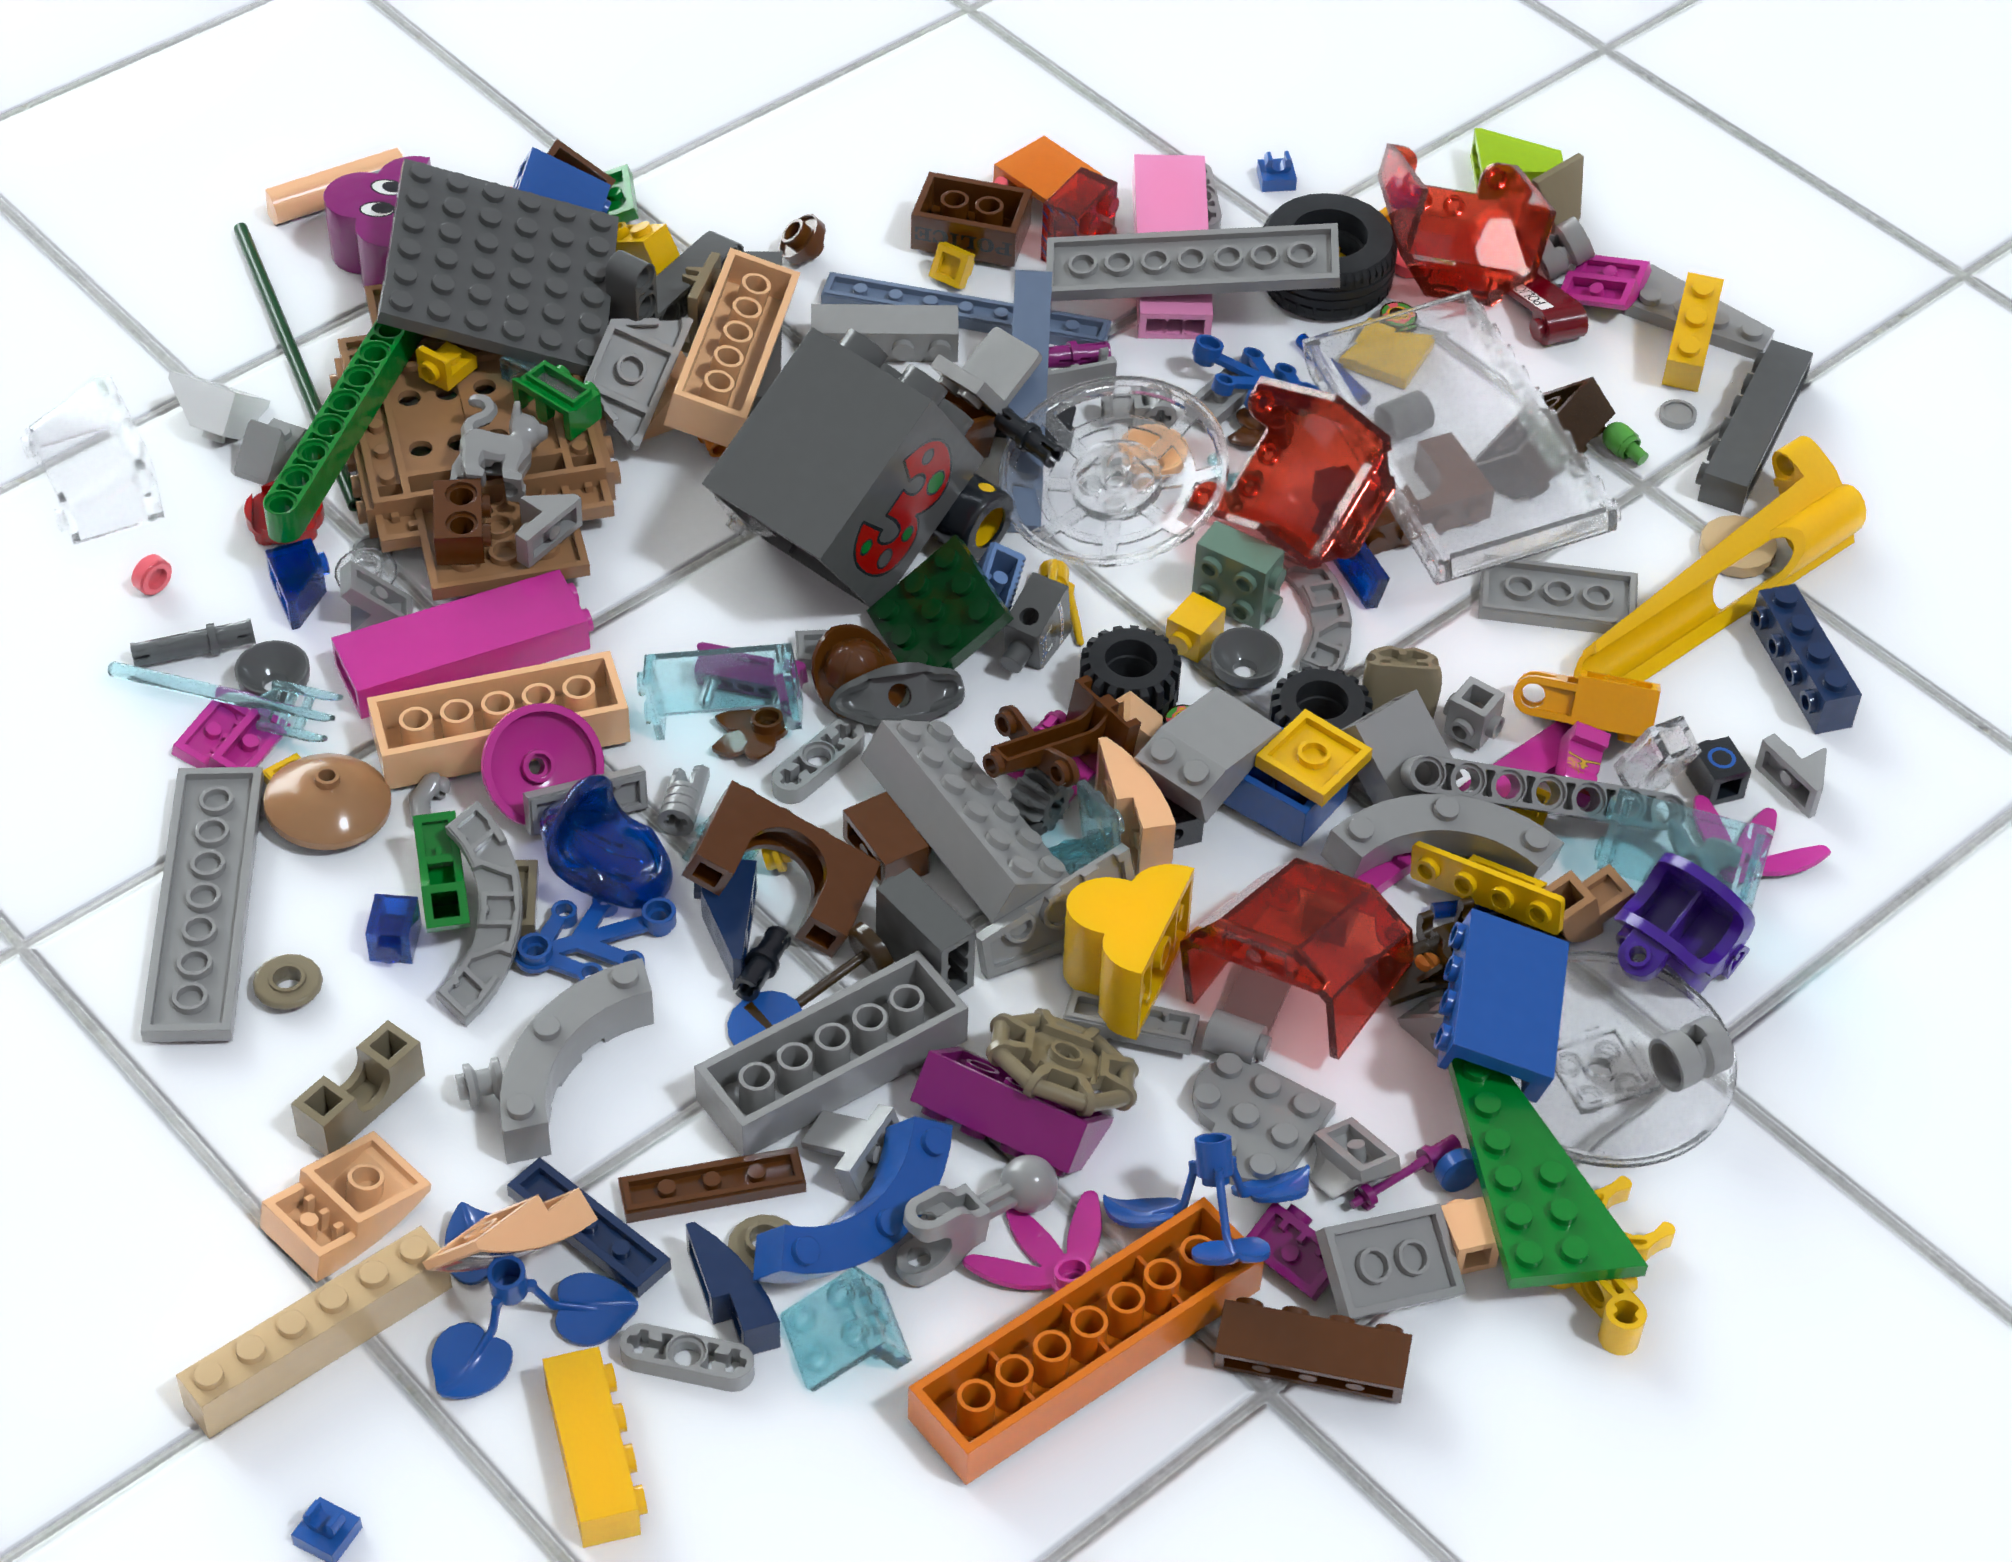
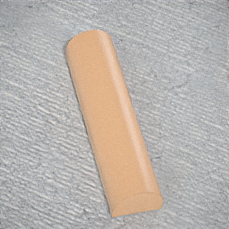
[265,148,403,225]

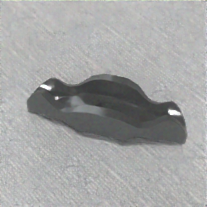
[829,662,965,726]

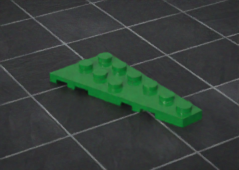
[1448,1058,1648,1289]

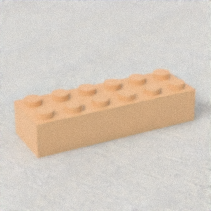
[664,247,800,447]
[367,651,631,790]

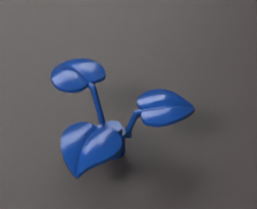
[1103,1133,1310,1266]
[431,1202,639,1399]

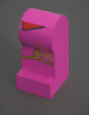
[1554,721,1611,808]

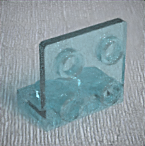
[1048,779,1125,875]
[780,1266,912,1392]

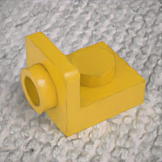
[416,341,478,392]

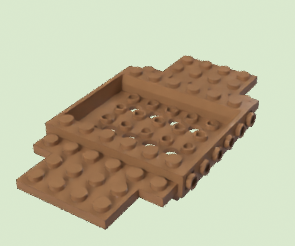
[329,284,621,601]

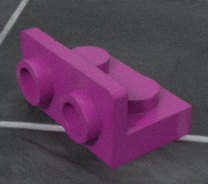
[1246,1203,1330,1302]

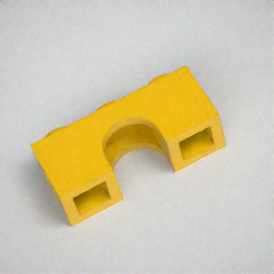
[1661,272,1724,392]

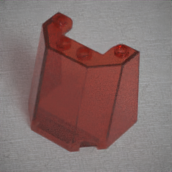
[1377,143,1556,307]
[1182,376,1396,570]
[1179,857,1414,1060]

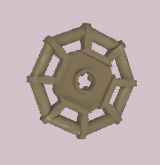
[986,1008,1139,1117]

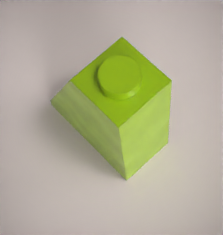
[1470,128,1563,199]

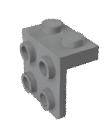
[930,327,1042,415]

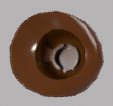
[811,624,906,718]

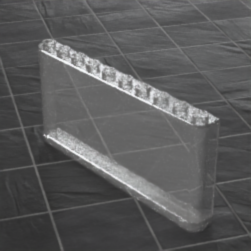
[1303,290,1621,585]

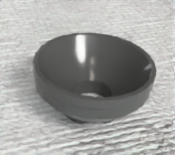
[1210,627,1283,690]
[234,640,310,704]

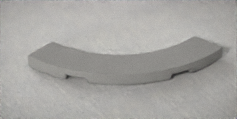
[1256,524,1352,672]
[435,801,523,1027]

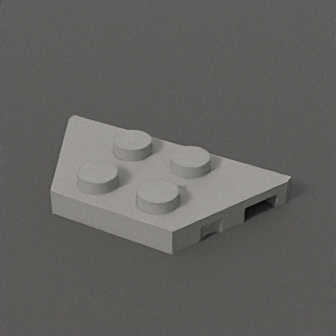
[583,317,694,451]

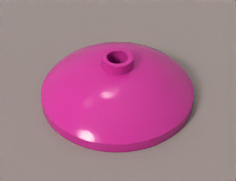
[481,703,604,826]

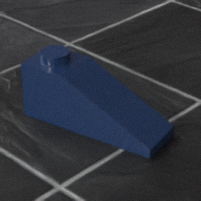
[694,859,758,986]

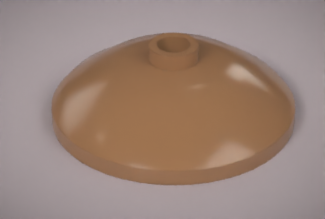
[264,753,391,850]

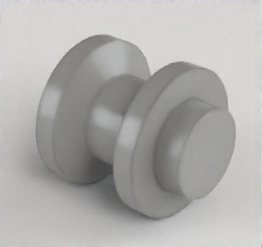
[455,1057,503,1108]

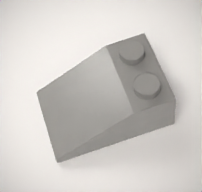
[1135,687,1282,823]

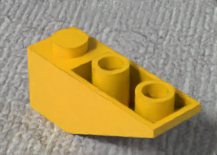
[615,221,680,276]

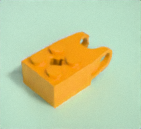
[1513,669,1661,744]

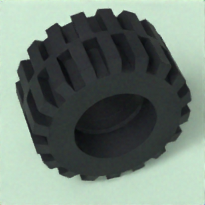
[1079,625,1182,722]
[1268,666,1373,730]

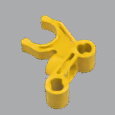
[1548,1176,1676,1355]

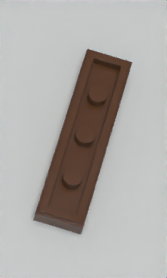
[618,1147,806,1224]

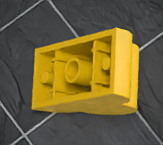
[1063,864,1194,1040]

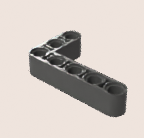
[605,231,744,322]

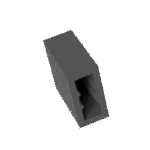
[876,868,976,995]

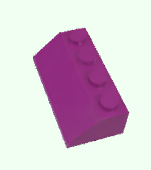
[910,1046,1114,1177]

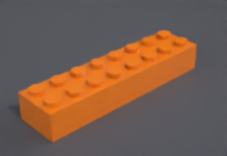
[908,1197,1264,1485]

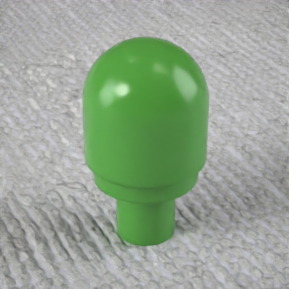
[1602,422,1649,465]

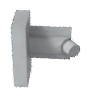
[801,1104,899,1202]

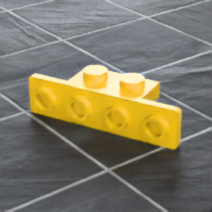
[1410,841,1565,935]

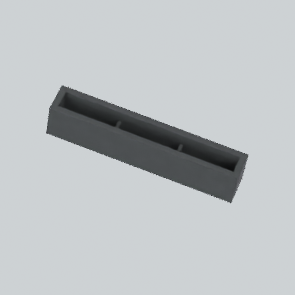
[1695,339,1814,515]

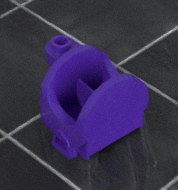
[1614,852,1755,997]

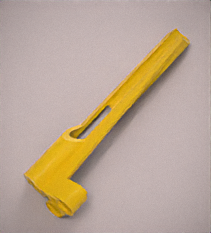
[1573,436,1866,681]

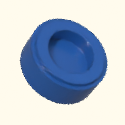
[1434,1148,1478,1192]

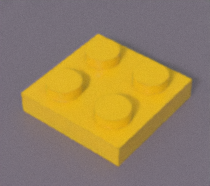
[1255,709,1373,807]

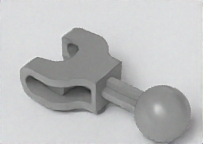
[894,1155,1058,1287]

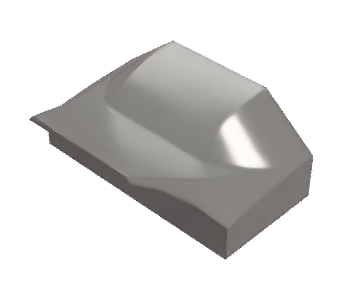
[1309,1117,1401,1200]

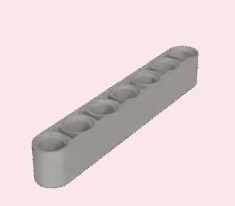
[1400,755,1687,831]

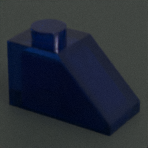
[265,538,330,630]

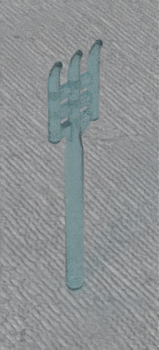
[107,661,343,742]

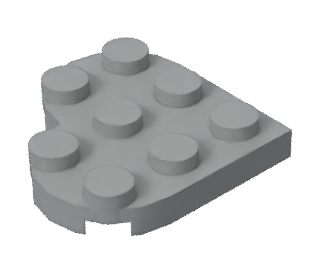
[1192,1053,1336,1185]

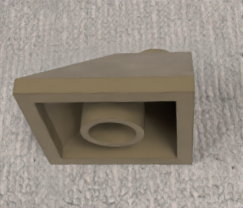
[1520,153,1584,241]

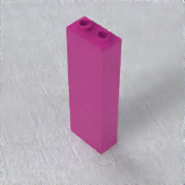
[331,569,594,719]

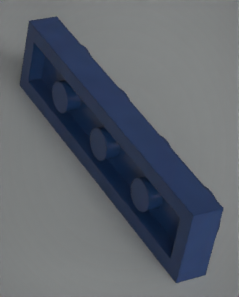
[507,1157,671,1298]

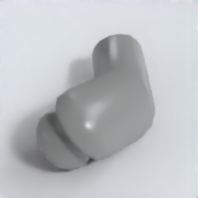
[409,772,451,827]

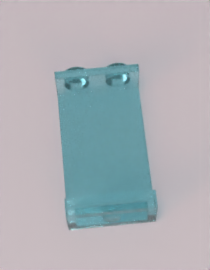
[637,643,803,740]

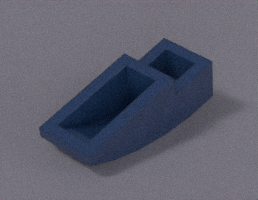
[685,1222,781,1355]

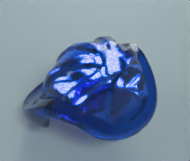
[540,774,673,910]

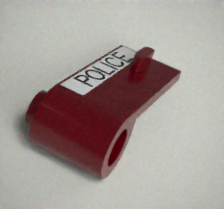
[1498,270,1588,346]

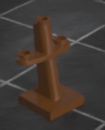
[982,675,1141,787]

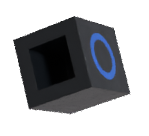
[1685,736,1752,806]

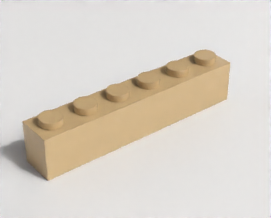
[176,1226,452,1439]

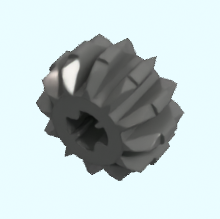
[1008,767,1074,836]

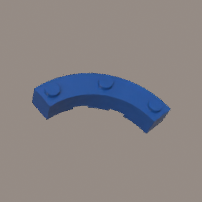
[753,1116,953,1284]

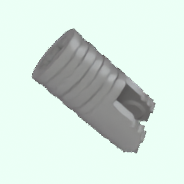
[657,764,710,836]

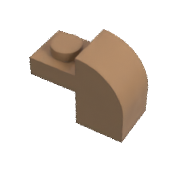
[1543,864,1635,943]

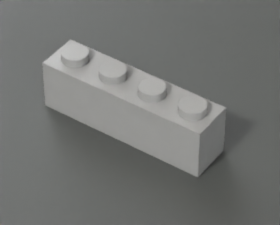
[811,304,959,362]

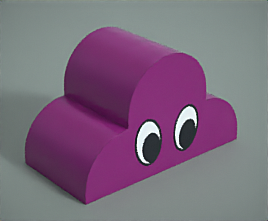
[323,156,431,288]

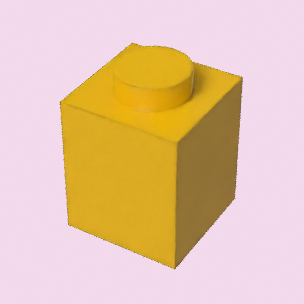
[1165,592,1226,663]

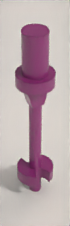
[1349,1134,1462,1211]

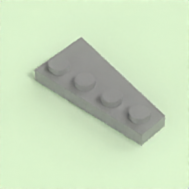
[1624,264,1775,360]
[975,843,1134,979]

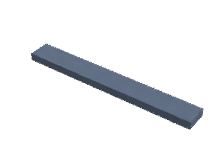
[1004,270,1052,534]
[821,272,1112,346]

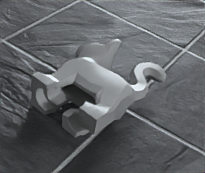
[450,394,548,502]

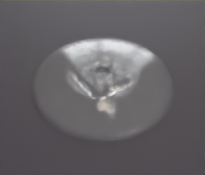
[1511,950,1737,1168]

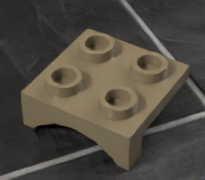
[681,252,722,353]

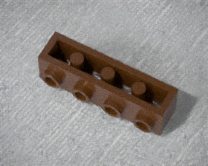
[1214,1297,1413,1403]

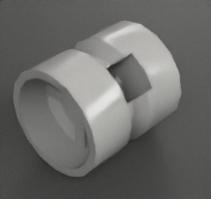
[1528,216,1595,281]
[1648,1016,1734,1093]

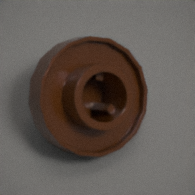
[779,214,826,265]

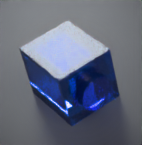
[365,894,422,964]

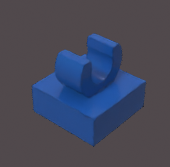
[1256,151,1297,192]
[291,1497,363,1562]

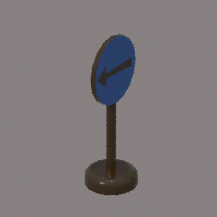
[727,922,894,1046]

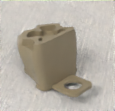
[1362,646,1442,719]

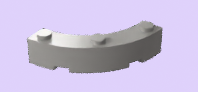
[1320,794,1565,882]
[500,958,654,1164]

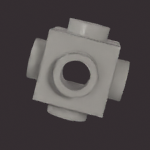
[1443,676,1505,751]

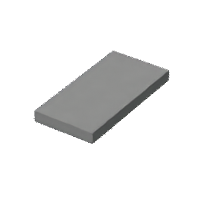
[1478,555,1638,634]

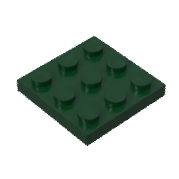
[866,535,1014,670]

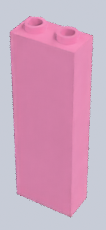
[1132,154,1213,339]

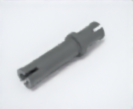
[130,618,256,669]

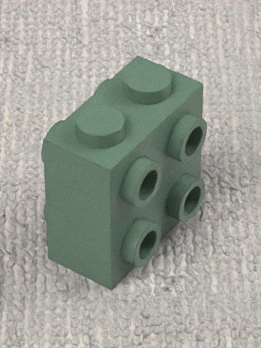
[1192,521,1286,629]

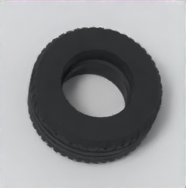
[1263,193,1398,321]

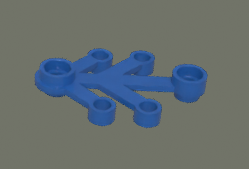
[1192,334,1323,415]
[514,889,677,982]

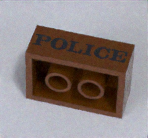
[911,171,1032,267]

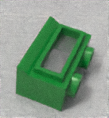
[512,360,602,441]

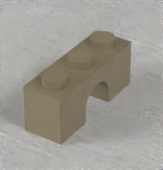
[291,1020,425,1156]

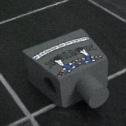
[1000,572,1071,673]

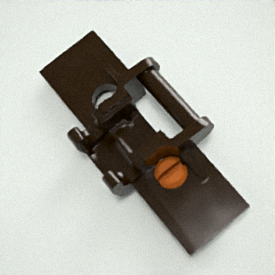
[1360,896,1567,1007]

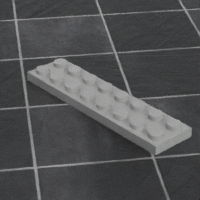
[1046,223,1340,301]
[140,767,264,1042]

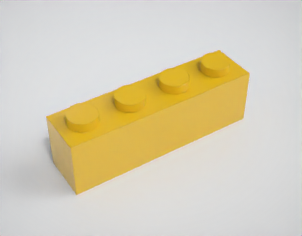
[542,1346,648,1548]

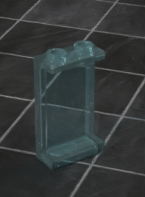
[1594,788,1775,911]

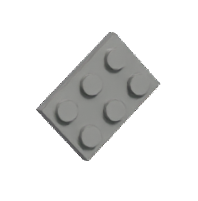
[1315,1204,1466,1320]

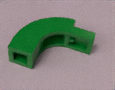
[412,810,471,933]

